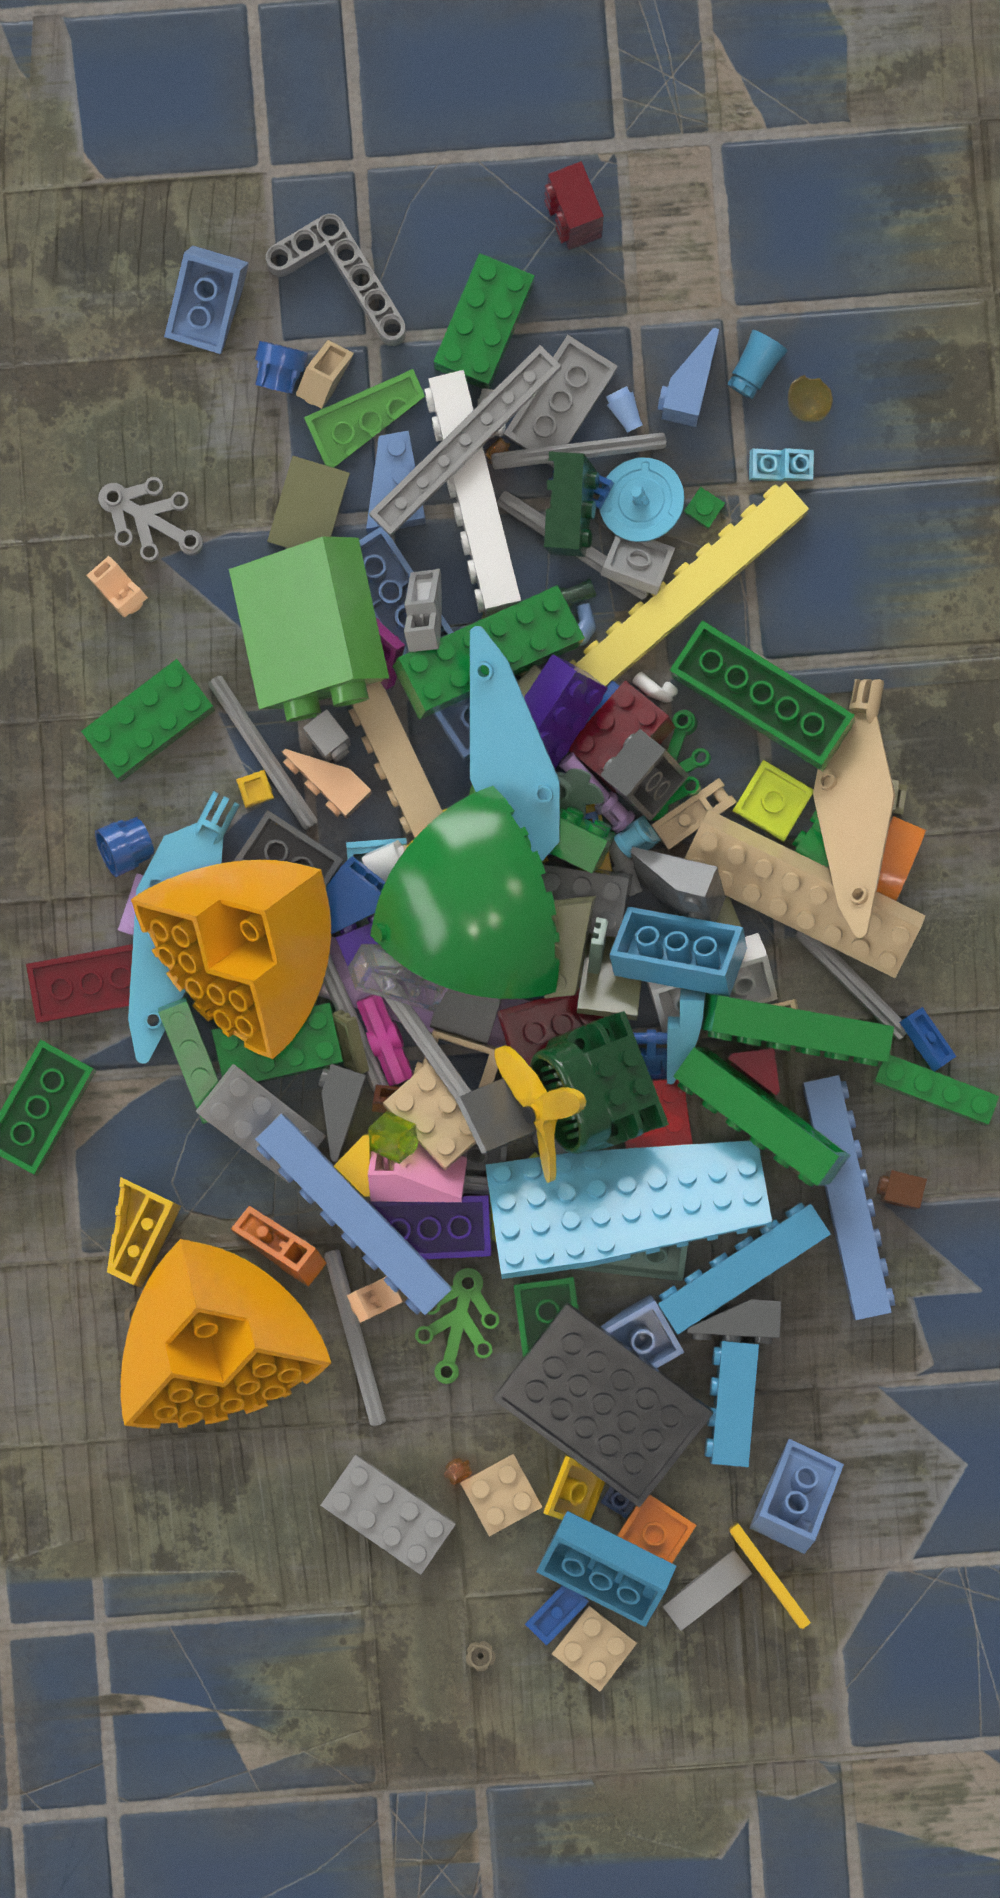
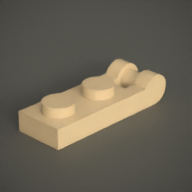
[651,778,737,851]

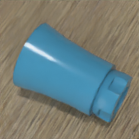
[727,330,788,399]

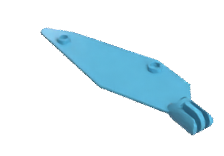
[470,626,560,861]
[128,791,240,1064]

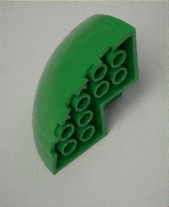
[370,786,560,999]

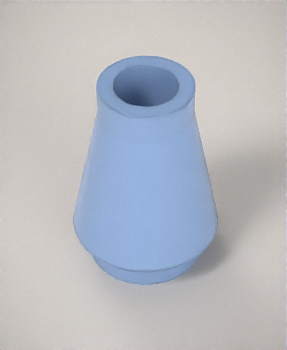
[606,386,643,433]

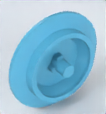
[599,458,685,542]

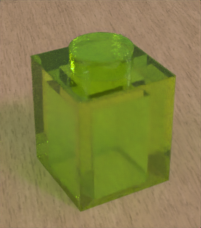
[368,1111,418,1164]

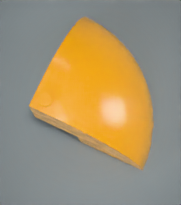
[131,860,331,1059]
[121,1239,331,1429]

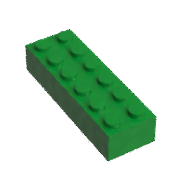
[393,585,585,720]
[670,620,856,772]
[701,993,894,1067]
[673,1047,851,1187]

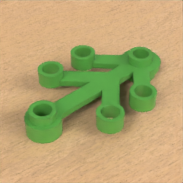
[415,1268,499,1384]

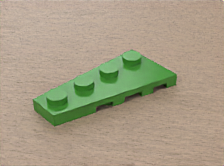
[304,369,425,468]

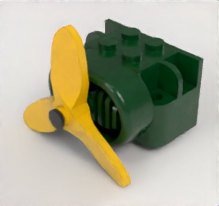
[494,1010,669,1183]

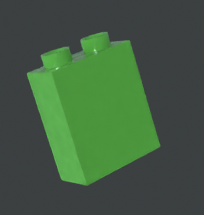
[229,537,389,722]

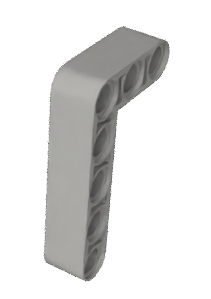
[266,213,406,346]

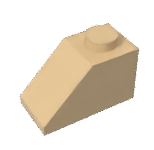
[296,340,354,409]

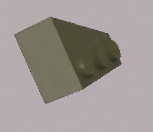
[544,896,596,998]

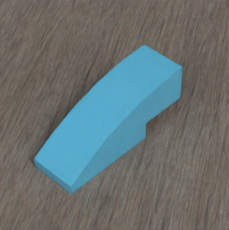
[667,989,705,1084]

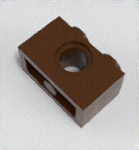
[876,1170,927,1210]

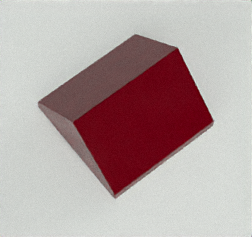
[726,1048,780,1097]

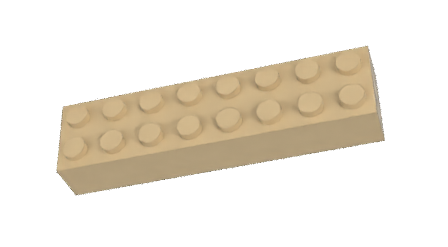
[684,810,926,978]

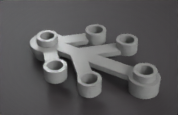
[98,477,203,562]

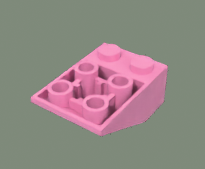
[368,1133,467,1203]

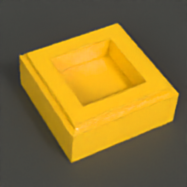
[236,770,274,809]

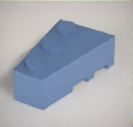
[366,431,426,535]

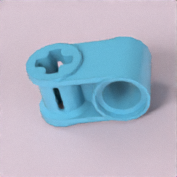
[614,816,661,858]

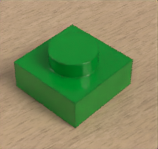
[684,487,725,529]

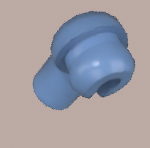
[576,603,596,646]

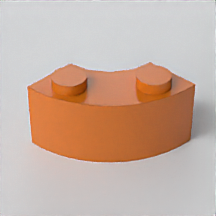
[876,816,926,901]

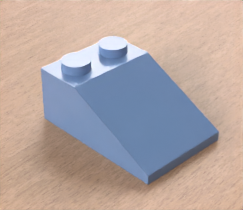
[164,246,249,354]
[658,328,719,427]
[600,1295,684,1368]
[749,1439,844,1554]

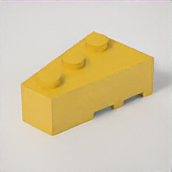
[107,1177,181,1288]

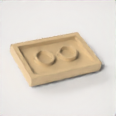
[383,1063,476,1170]

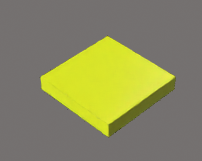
[732,760,813,843]

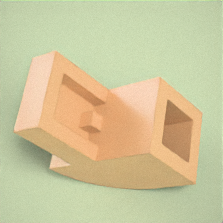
[86,556,148,617]
[347,1277,408,1323]

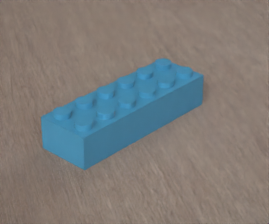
[657,1202,831,1335]

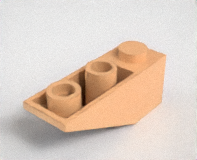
[282,749,372,819]

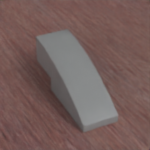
[404,569,442,652]
[662,1549,752,1631]

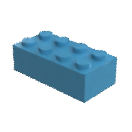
[610,907,747,997]
[704,1341,759,1467]
[536,1511,676,1627]

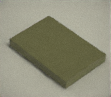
[267,456,350,548]
[577,933,642,1021]

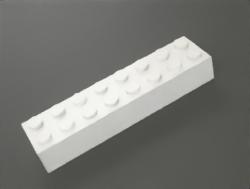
[424,370,521,617]

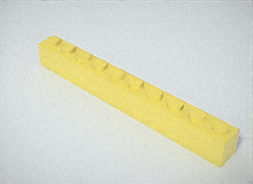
[569,482,809,687]

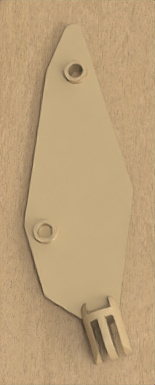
[813,679,895,939]

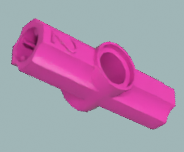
[356,992,413,1086]

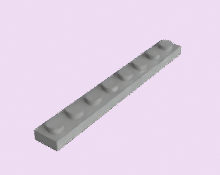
[369,345,562,537]

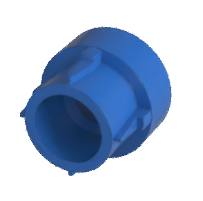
[255,341,309,394]
[95,817,154,877]

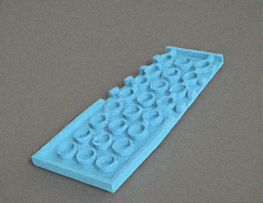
[485,1141,772,1279]

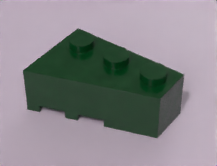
[544,451,600,557]

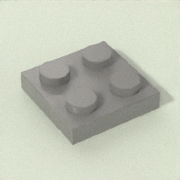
[601,535,675,595]

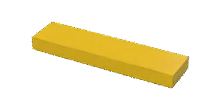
[729,1523,811,1629]

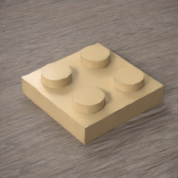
[460,1453,542,1536]
[552,1605,637,1692]

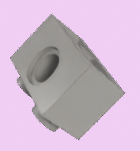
[303,709,351,763]

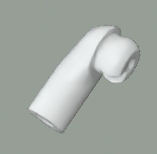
[632,672,678,703]

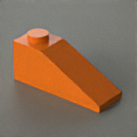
[231,1206,327,1287]

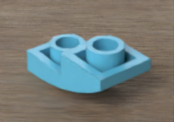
[749,448,814,481]

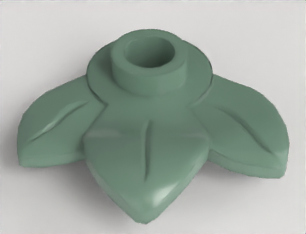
[556,768,604,818]

